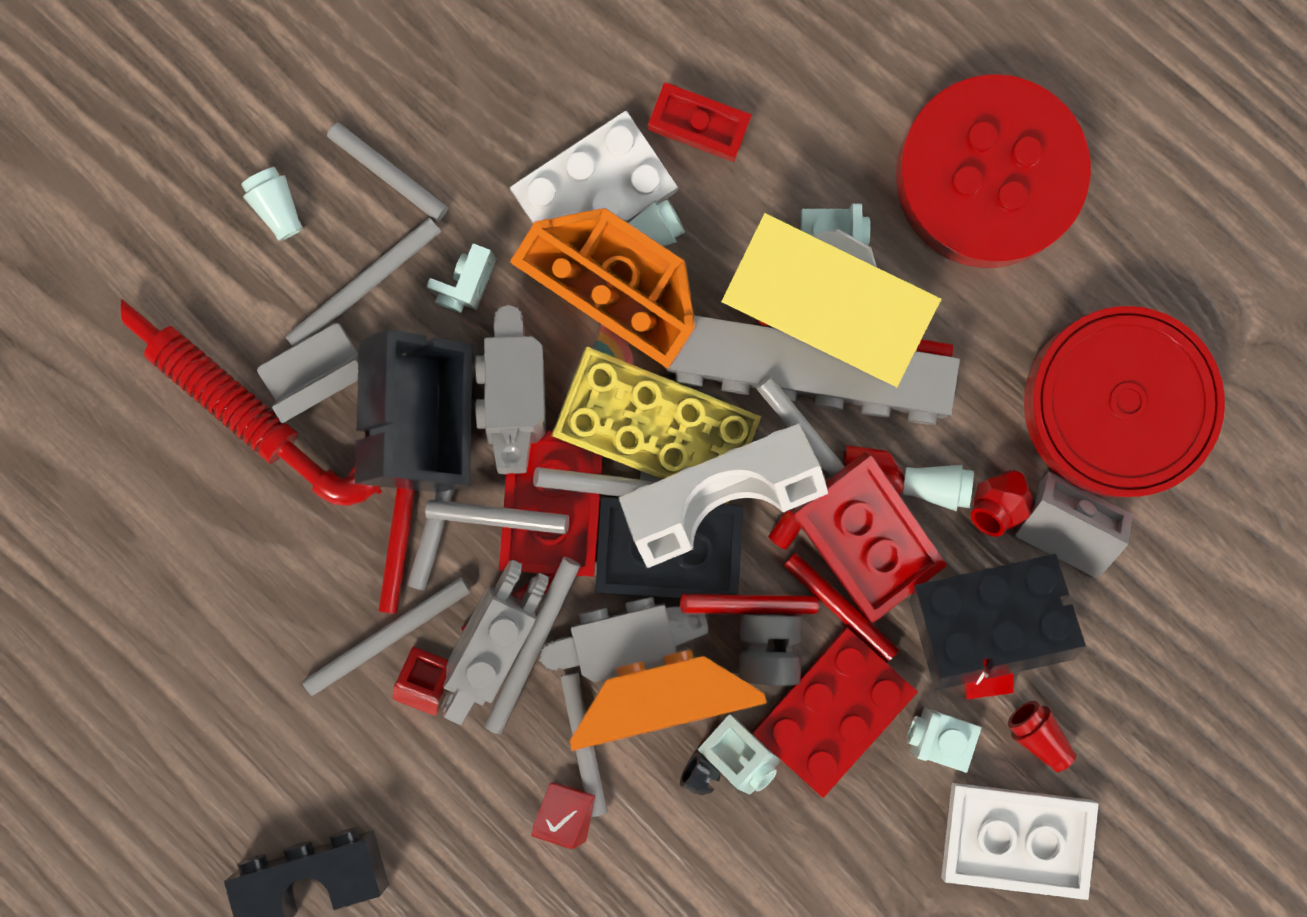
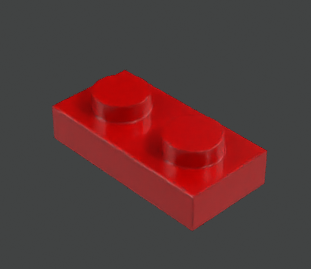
[648,82,752,162]

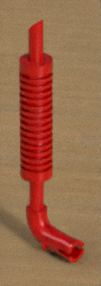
[120,299,383,506]

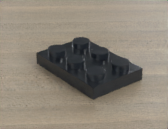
[595,497,744,598]

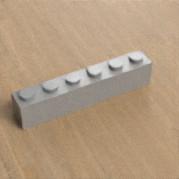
[667,315,960,425]

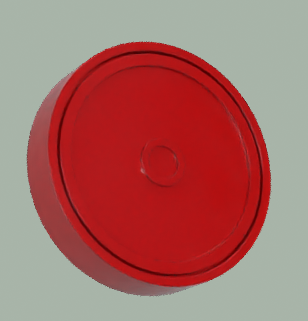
[896,74,1091,268]
[1024,306,1225,498]

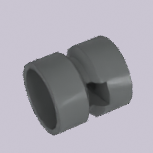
[738,614,802,685]

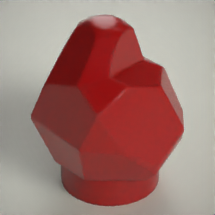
[970,470,1033,537]

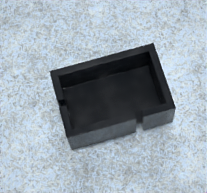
[355,329,472,492]
[909,554,1086,691]

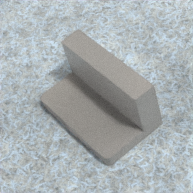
[257,323,359,423]
[1016,471,1133,578]

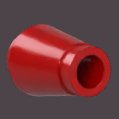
[1008,701,1077,772]

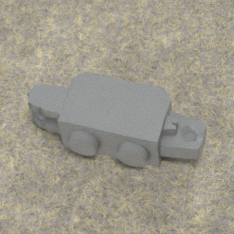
[476,304,546,474]
[443,560,549,725]
[539,597,708,682]

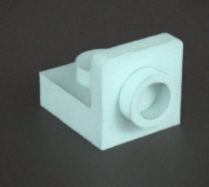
[800,204,870,245]
[426,244,496,313]
[907,707,982,773]
[698,714,781,795]

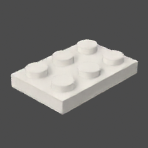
[509,111,678,224]
[941,783,1099,900]

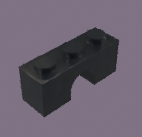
[224,827,389,917]

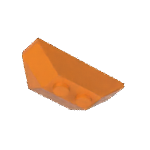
[510,208,696,369]
[569,650,767,751]

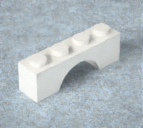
[619,423,828,568]

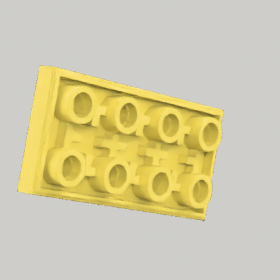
[722,213,941,387]
[551,347,761,504]

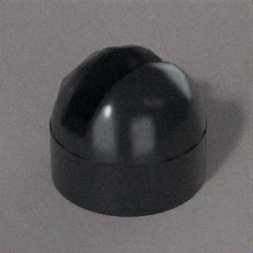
[680,752,720,795]

